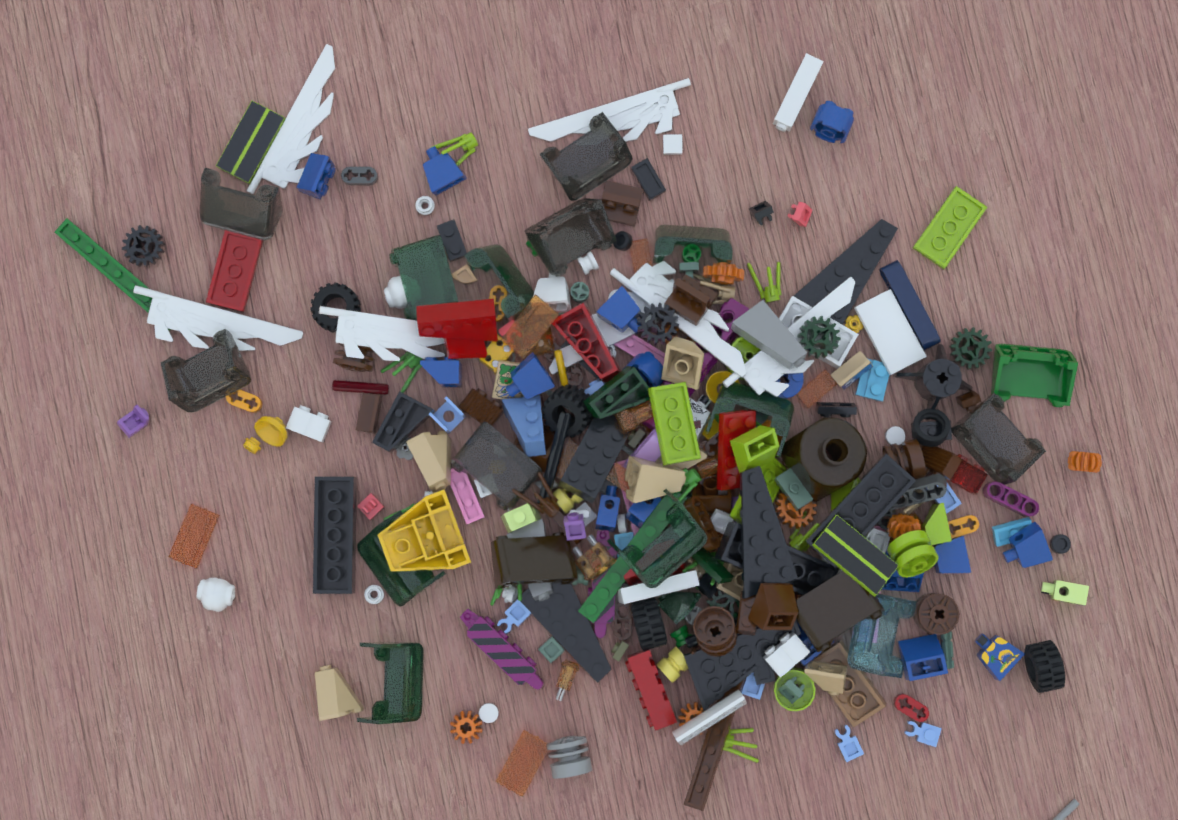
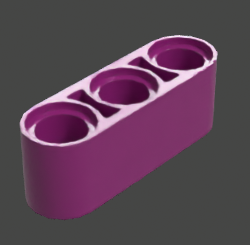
[983,482,1039,517]

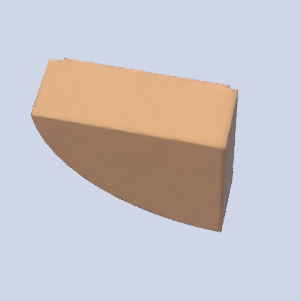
[451,264,478,284]

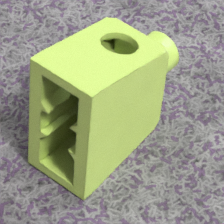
[501,503,541,533]
[1041,580,1089,605]

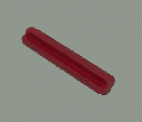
[332,380,389,395]

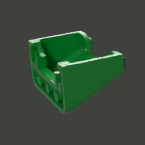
[991,344,1078,408]

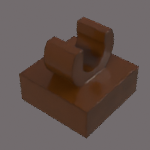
[956,391,982,414]

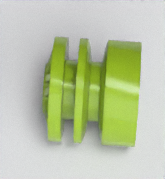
[774,667,816,711]

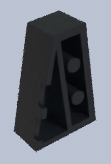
[372,391,435,453]

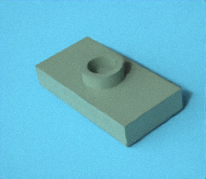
[774,468,813,511]

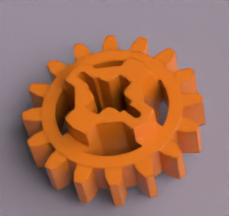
[703,262,745,285]
[775,493,817,529]

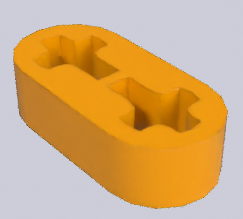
[489,285,507,322]
[226,388,263,413]
[948,515,979,538]

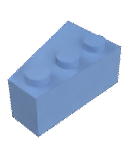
[502,395,546,457]

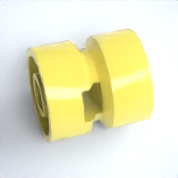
[553,488,584,514]
[656,646,688,683]

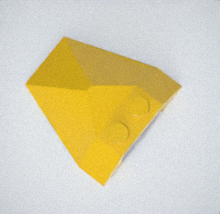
[378,489,471,572]

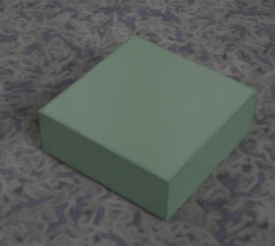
[538,636,565,663]

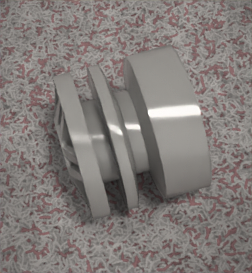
[547,736,592,779]

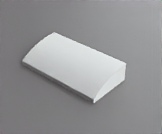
[854,289,927,375]
[779,296,859,369]
[617,570,699,604]
[672,690,747,745]

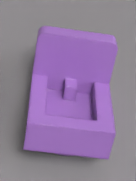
[117,405,149,438]
[563,512,586,540]

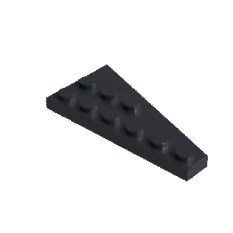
[794,219,898,324]
[740,466,798,599]
[517,582,611,683]
[683,620,801,711]

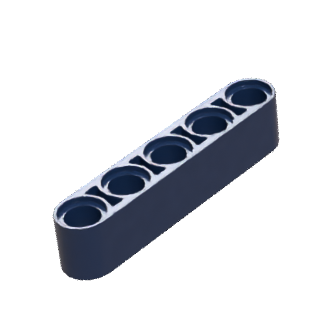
[879,260,941,351]

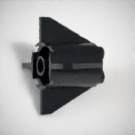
[895,344,973,420]

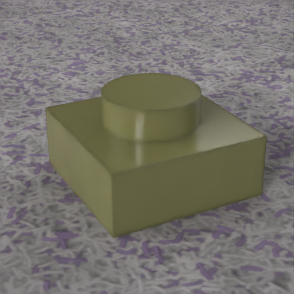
[627,428,645,449]
[611,640,629,662]

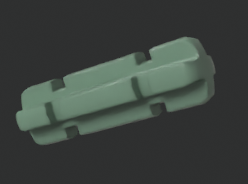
[941,631,954,669]

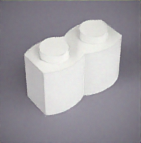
[286,405,332,442]
[763,632,810,677]

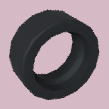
[911,408,950,447]

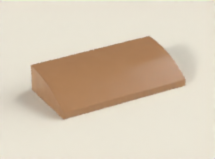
[812,639,886,728]

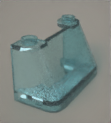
[847,594,917,678]

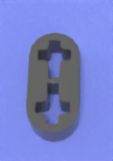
[341,167,378,186]

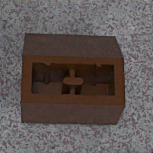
[748,583,798,630]

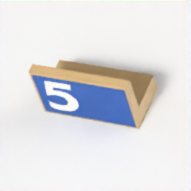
[831,351,873,390]

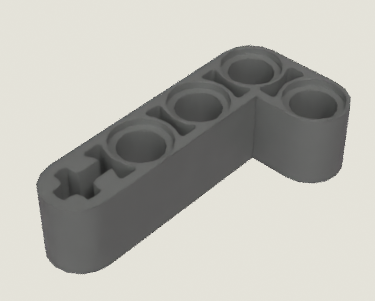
[878,474,947,530]

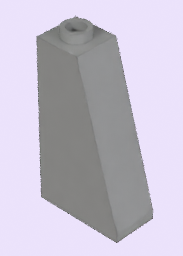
[731,300,807,370]
[506,519,553,601]

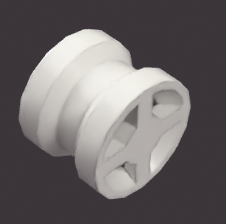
[577,251,599,275]

